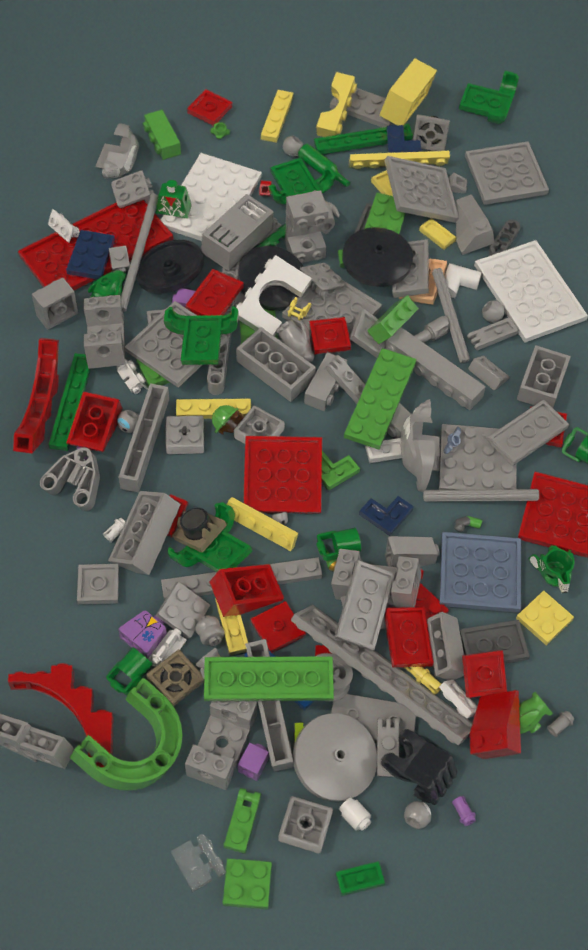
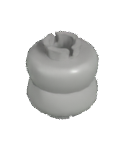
[195,615,225,646]

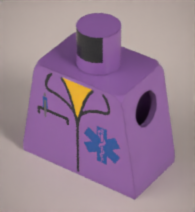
[118,611,167,659]

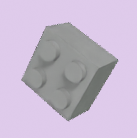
[32,277,78,330]

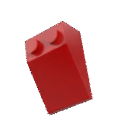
[66,392,123,452]
[209,564,284,617]
[470,690,521,759]

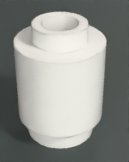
[339,797,371,831]

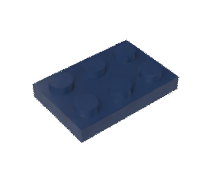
[66,230,115,279]

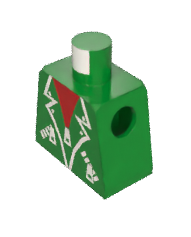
[156,180,192,219]

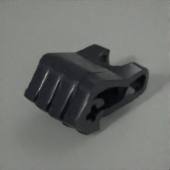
[381,729,458,805]

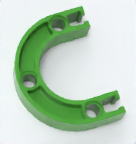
[70,677,182,790]

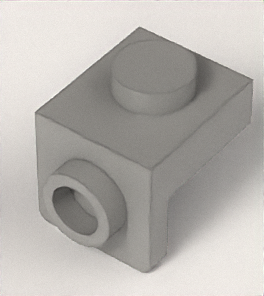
[109,246,130,273]

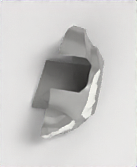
[95,123,139,179]
[401,399,440,492]

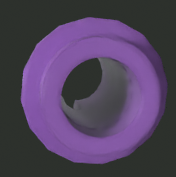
[452,796,476,826]

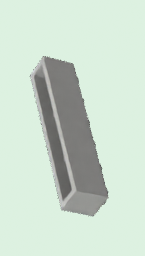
[385,327,486,410]
[119,383,169,493]
[245,639,294,772]

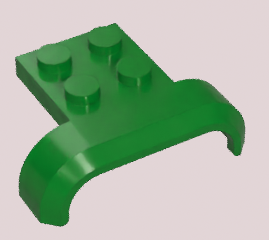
[459,71,519,125]
[269,158,336,205]
[164,306,239,365]
[168,502,252,572]

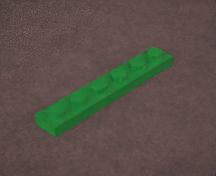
[314,123,413,154]
[49,353,91,451]

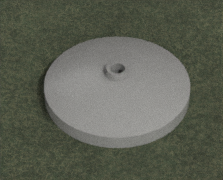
[293,713,377,802]

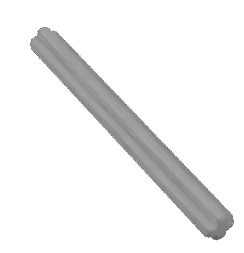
[432,268,470,363]
[423,489,539,501]

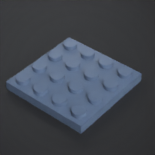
[439,532,521,613]

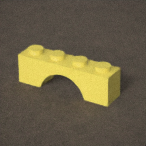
[316,72,357,137]

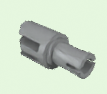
[414,316,449,343]

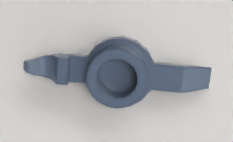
[444,426,461,454]

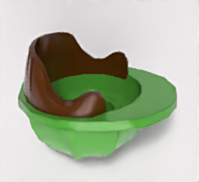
[212,405,244,435]

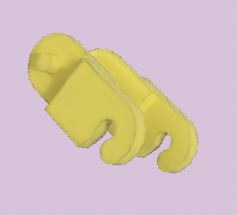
[287,297,311,321]

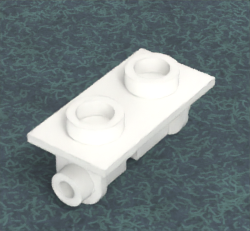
[48,209,80,242]
[117,359,148,394]
[148,628,187,667]

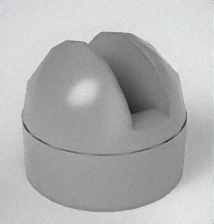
[272,512,288,526]

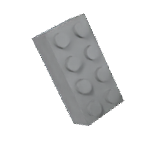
[236,327,316,402]

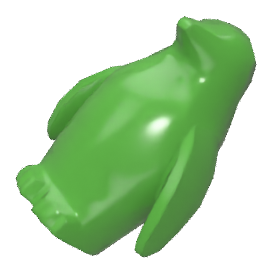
[519,691,553,734]

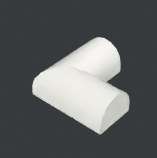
[444,264,482,298]

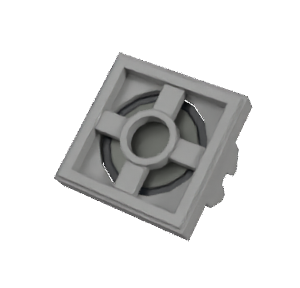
[413,115,450,151]

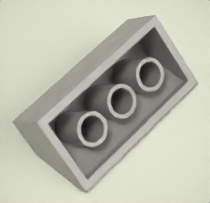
[108,491,180,575]

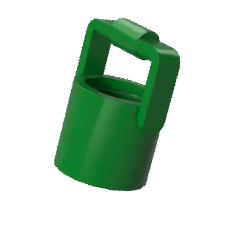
[562,427,588,464]
[316,527,361,561]
[106,647,153,696]

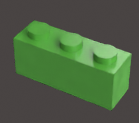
[143,110,181,160]
[367,295,419,345]

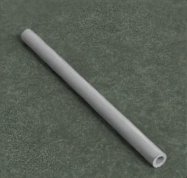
[121,194,158,312]

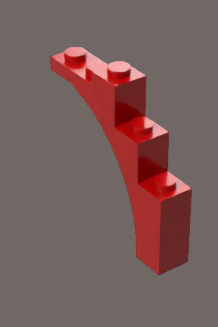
[13,338,59,454]
[8,663,114,768]

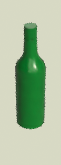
[298,144,350,187]

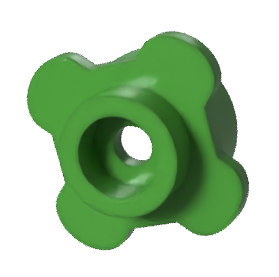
[210,122,230,139]

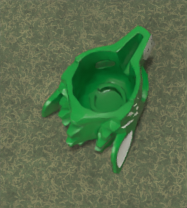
[528,545,575,593]

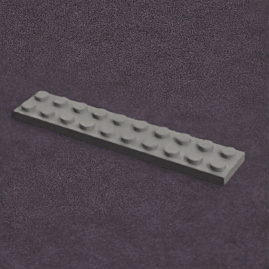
[291,605,473,746]

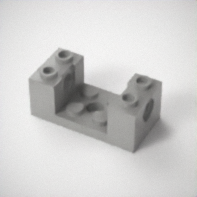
[285,191,328,263]
[84,295,125,369]
[331,549,421,608]
[185,701,257,790]

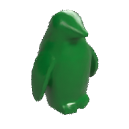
[88,270,126,298]

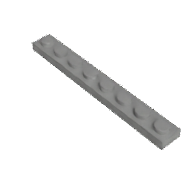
[161,557,322,601]

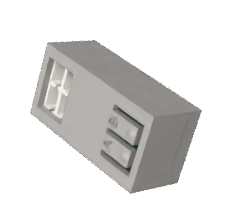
[201,194,274,271]

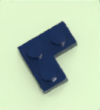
[386,125,422,153]
[359,496,414,536]

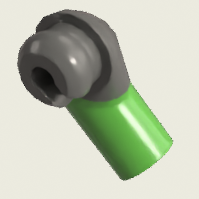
[454,516,482,532]

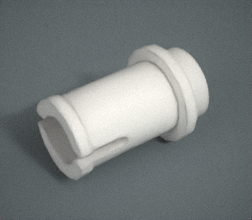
[103,518,125,542]

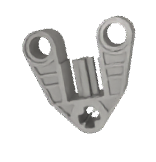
[40,448,100,511]

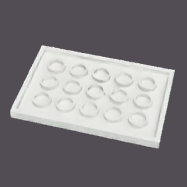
[161,153,262,241]
[474,240,588,343]

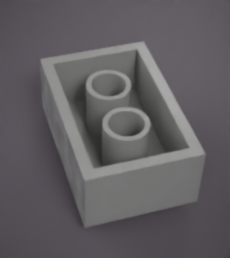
[517,345,571,408]

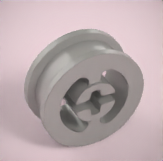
[315,653,353,701]

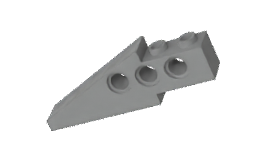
[0,714,74,769]

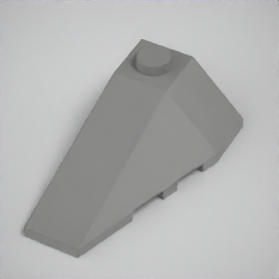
[456,194,495,255]

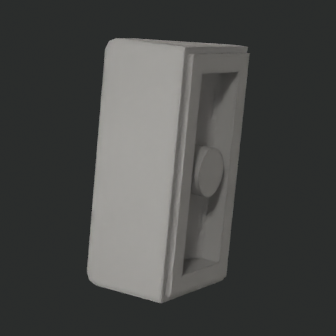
[468,356,510,390]

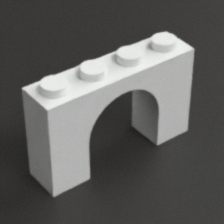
[236,255,312,337]

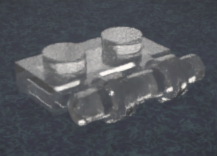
[171,834,226,892]

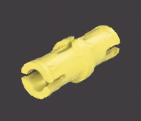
[404,667,442,695]

